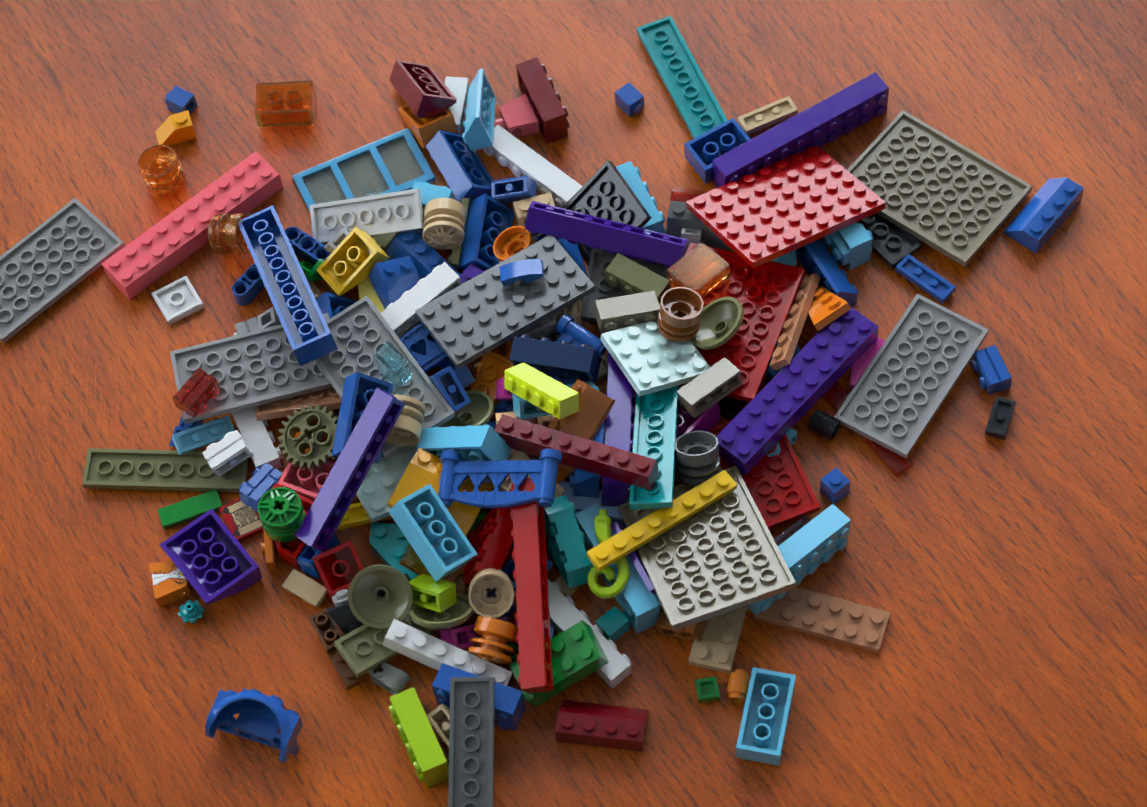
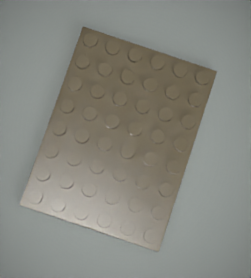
[847,110,1032,267]
[617,466,797,631]

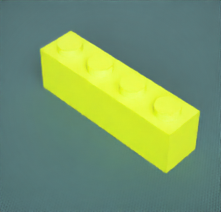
[504,362,579,419]

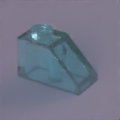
[374,341,412,387]

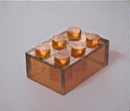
[255,80,316,128]

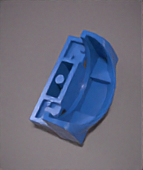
[205,688,303,763]

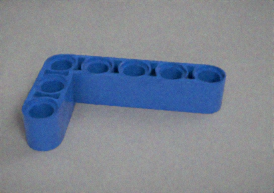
[232,227,331,306]

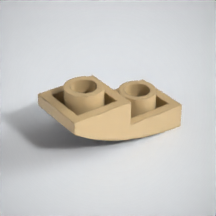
[282,569,328,608]

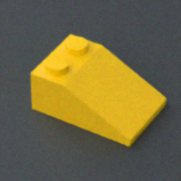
[317,227,389,296]

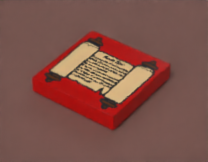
[219,499,264,542]

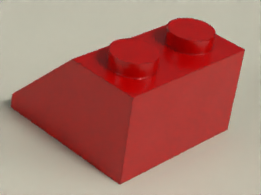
[312,539,364,596]

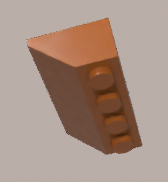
[549,379,616,473]

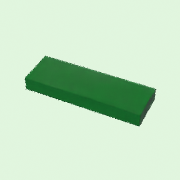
[157,490,222,530]

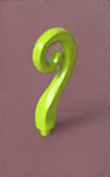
[588,509,629,599]

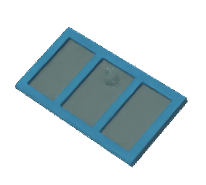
[292,128,436,212]

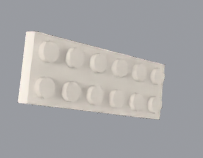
[310,189,424,243]

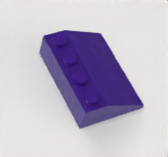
[160,509,263,605]

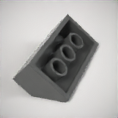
[666,201,735,253]

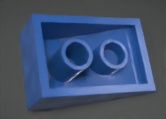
[368,256,420,309]

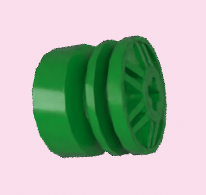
[258,487,306,542]

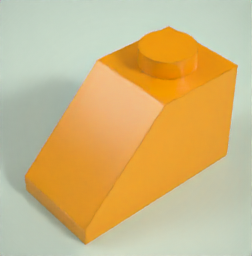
[155,110,197,149]

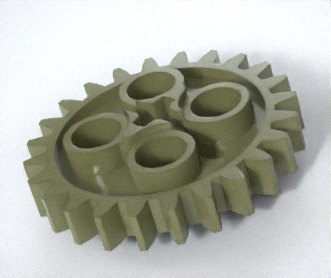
[277,404,338,470]

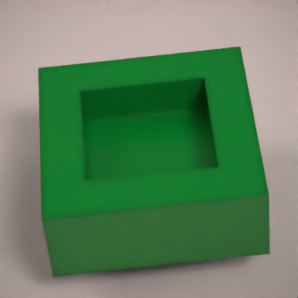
[695,676,720,703]

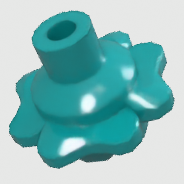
[178,600,204,623]

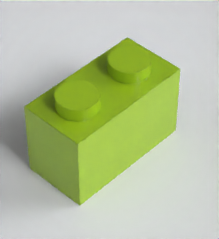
[409,574,457,613]

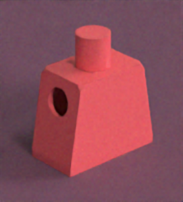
[494,94,540,137]

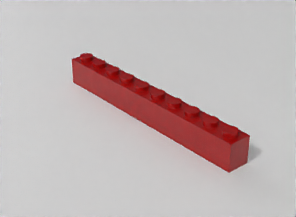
[509,478,553,694]

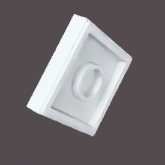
[151,276,205,325]

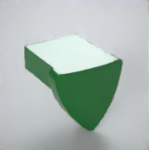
[299,259,324,282]

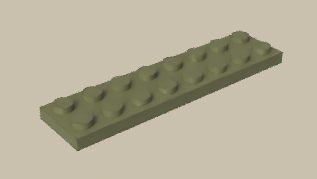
[82,448,250,492]
[334,568,495,678]

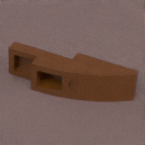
[308,608,367,691]

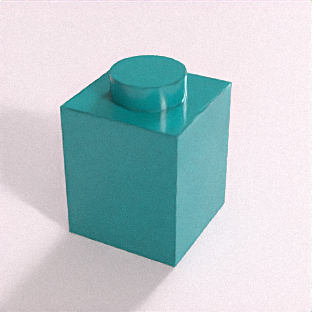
[595,606,630,642]

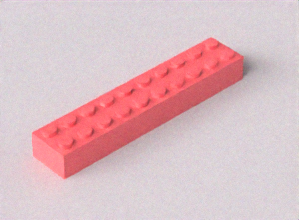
[102,151,283,300]

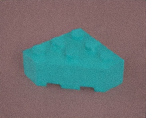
[544,495,594,588]
[369,523,431,579]

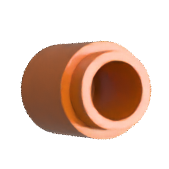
[727,669,751,703]

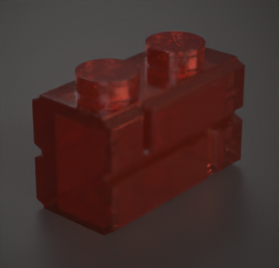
[173,368,220,418]

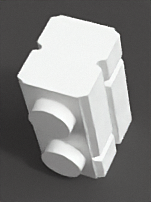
[202,430,253,477]

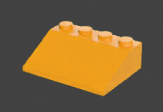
[387,447,494,537]

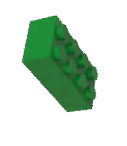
[509,620,609,707]

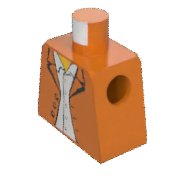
[149,561,191,608]

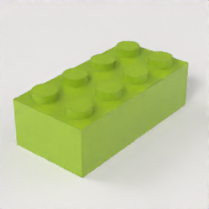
[388,687,449,788]

